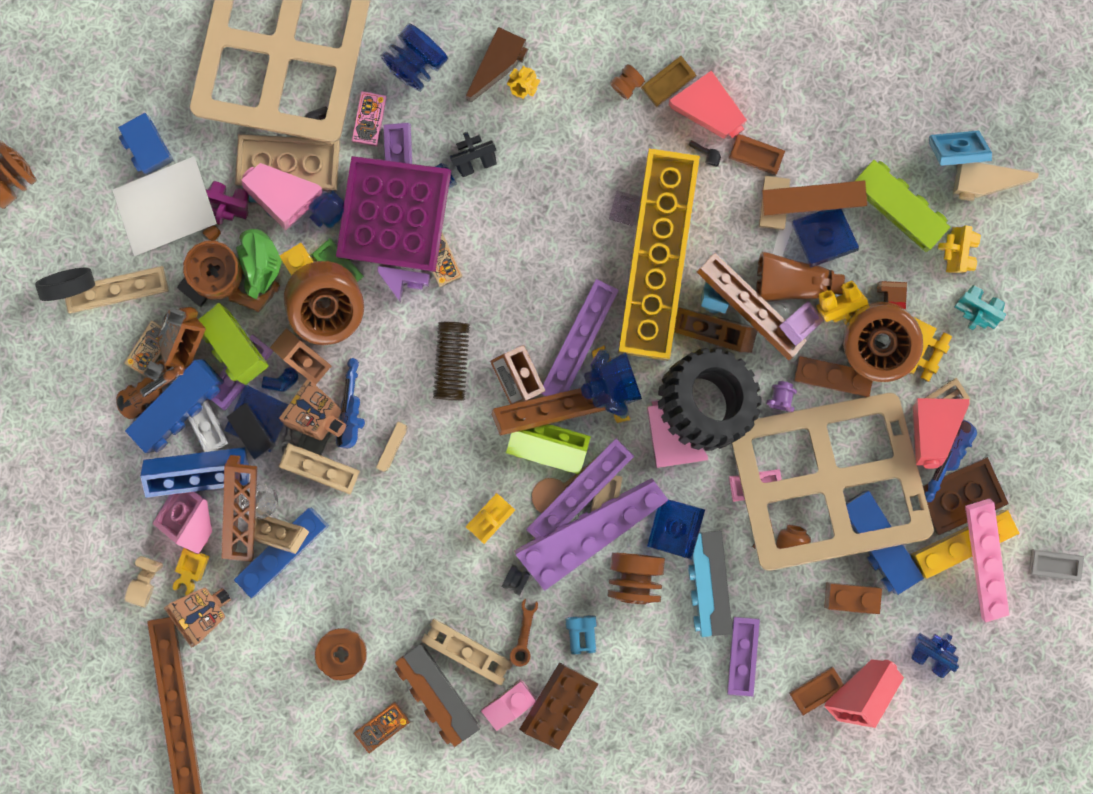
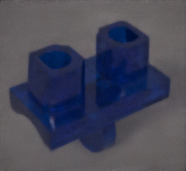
[911,633,959,678]

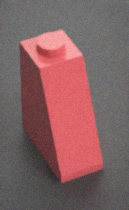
[668,71,747,139]
[913,398,970,469]
[824,659,904,728]

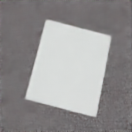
[113,156,217,256]

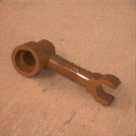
[510,599,538,667]

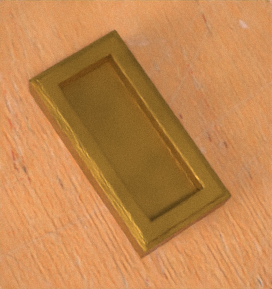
[641,56,697,108]

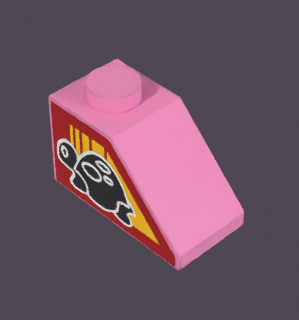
[481,679,537,731]

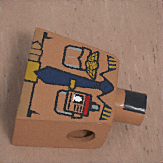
[279,379,346,440]
[164,587,231,648]

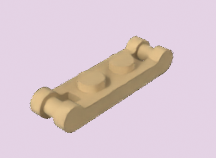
[421,618,513,685]

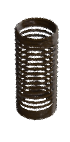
[433,321,470,401]

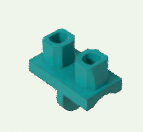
[954,285,1006,331]

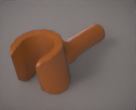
[202,225,221,241]

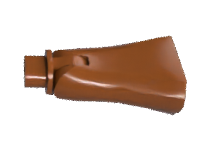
[756,251,845,302]

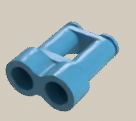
[565,615,597,654]

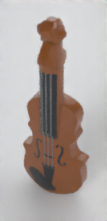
[116,363,185,419]

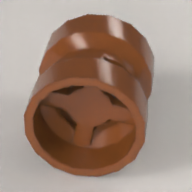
[610,64,645,100]

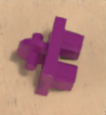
[205,181,249,225]

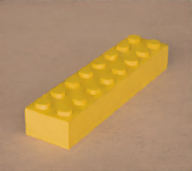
[618,148,700,361]

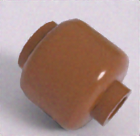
[776,525,811,549]

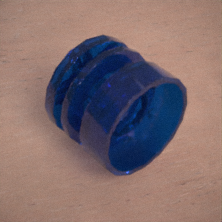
[380,23,449,92]

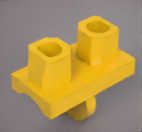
[938,225,981,273]
[816,281,868,325]
[466,493,515,544]

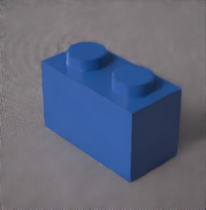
[118,113,174,175]

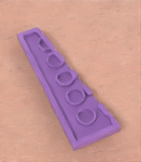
[514,478,668,591]

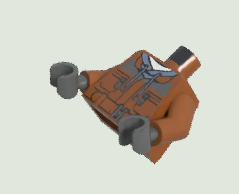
[144,307,206,381]

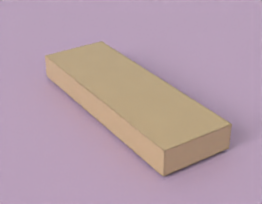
[278,443,360,495]
[245,513,309,554]

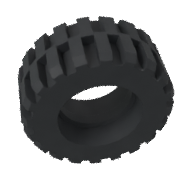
[658,347,762,451]

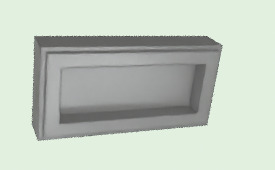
[1028,549,1084,581]

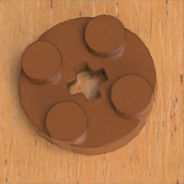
[315,628,367,681]

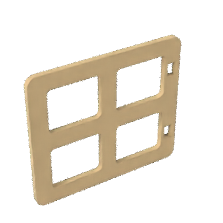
[190,0,371,143]
[732,393,934,571]

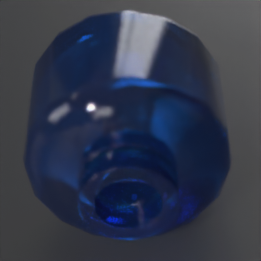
[309,190,344,229]

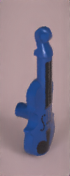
[336,358,365,449]
[925,420,977,502]

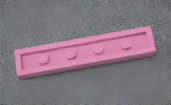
[965,499,1009,623]

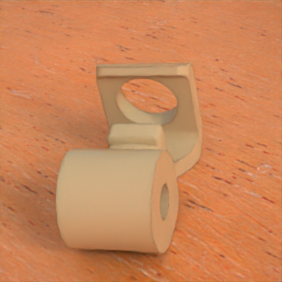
[125,556,163,608]

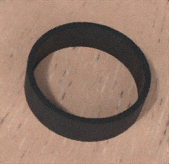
[35,267,95,301]

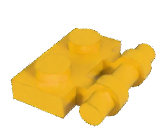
[910,317,952,382]

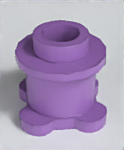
[766,381,797,412]

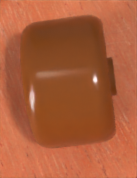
[284,261,364,345]
[843,302,923,382]

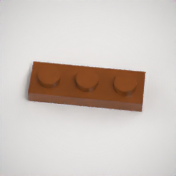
[794,356,873,397]

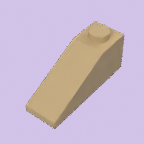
[953,162,1039,201]

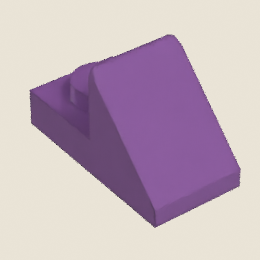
[378,266,430,302]

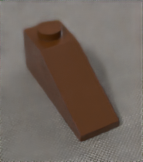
[466,27,529,102]
[674,307,758,353]

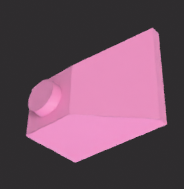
[152,492,212,554]

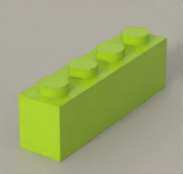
[854,160,951,252]

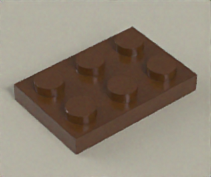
[922,457,1009,535]
[519,662,599,750]

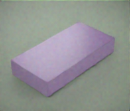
[779,301,824,346]

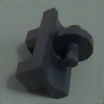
[450,131,497,177]

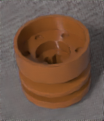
[0,140,37,209]
[183,241,242,300]
[607,552,665,605]

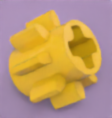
[507,66,540,99]

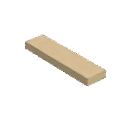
[65,266,169,314]

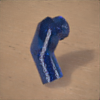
[261,367,298,392]

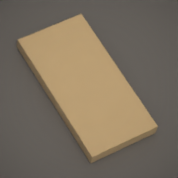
[235,134,340,191]

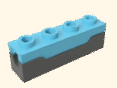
[685,530,733,637]

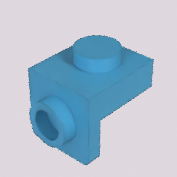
[701,281,729,313]

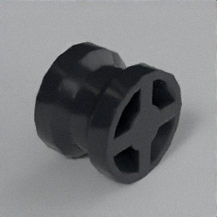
[501,564,531,596]

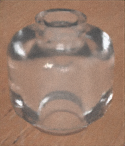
[240,481,278,519]

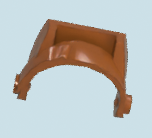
[229,281,280,313]

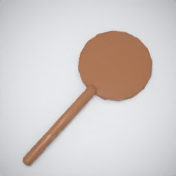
[532,459,595,514]

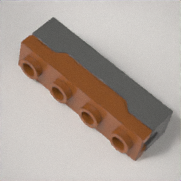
[395,643,481,748]

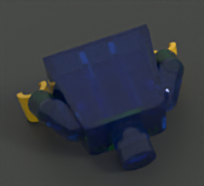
[581,345,642,423]

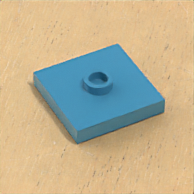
[929,130,992,166]

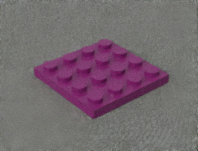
[336,156,451,272]

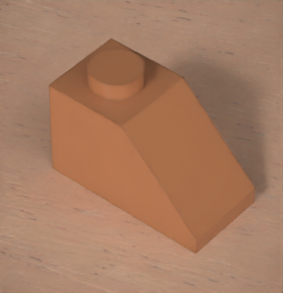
[270,328,332,385]

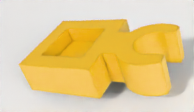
[173,548,210,596]

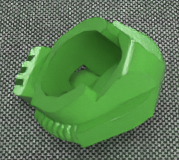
[236,229,282,299]

